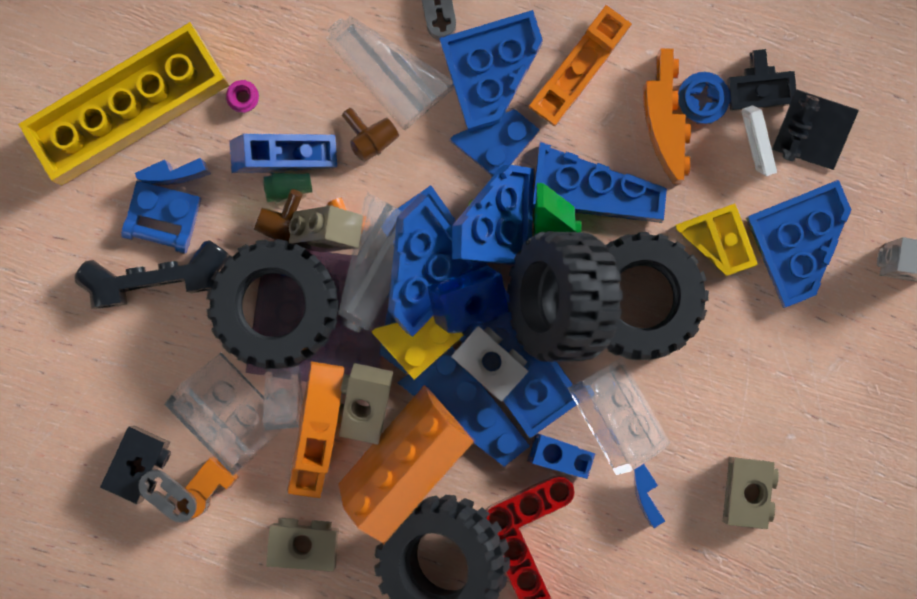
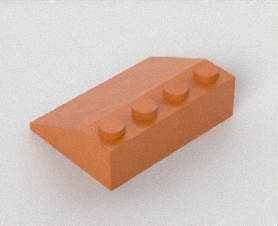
[338,385,474,543]

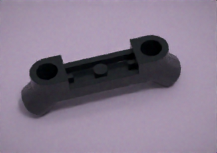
[75,240,228,309]

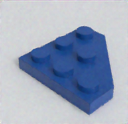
[439,10,543,132]
[452,165,534,266]
[746,180,852,308]
[388,194,481,337]

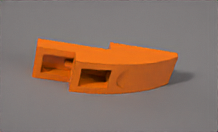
[643,48,691,184]
[287,362,344,498]

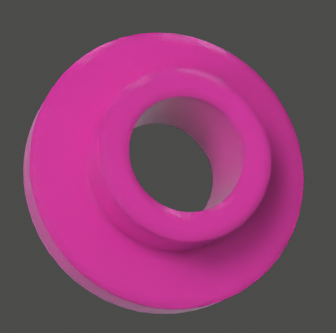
[226,80,259,113]

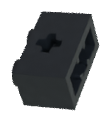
[100,426,171,504]

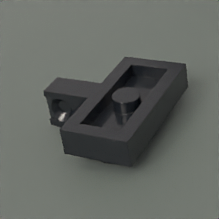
[727,49,796,111]

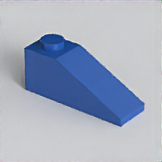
[229,134,337,173]

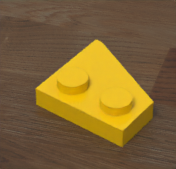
[675,203,758,276]
[372,310,464,380]

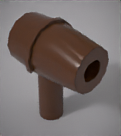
[342,108,399,162]
[254,189,303,243]

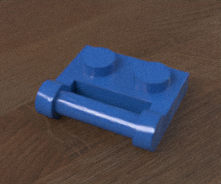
[121,181,202,254]

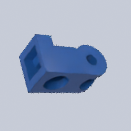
[527,433,595,479]

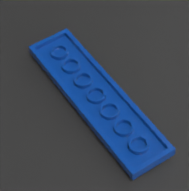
[378,185,584,438]

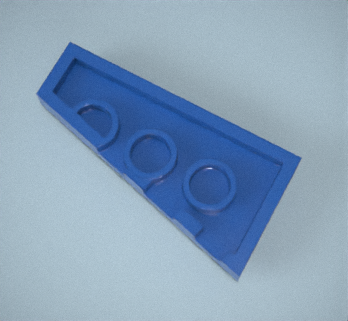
[532,142,667,223]
[397,346,530,467]

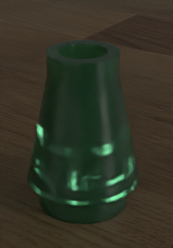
[263,172,312,205]

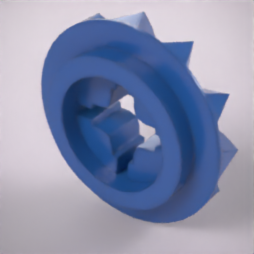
[678,72,730,124]

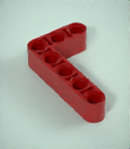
[486,475,575,599]

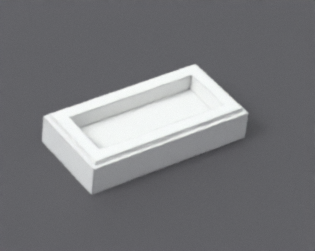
[741,106,777,176]

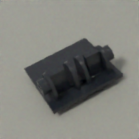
[772,89,859,170]

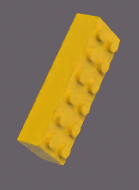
[18,22,230,186]

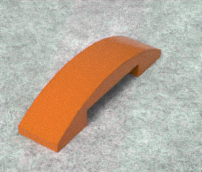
[529,5,632,127]

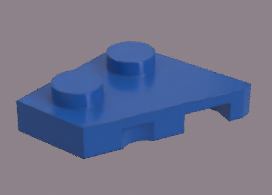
[450,109,540,177]

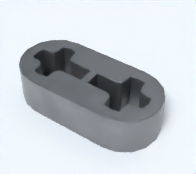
[422,0,456,40]
[139,470,197,522]

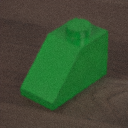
[533,183,581,235]

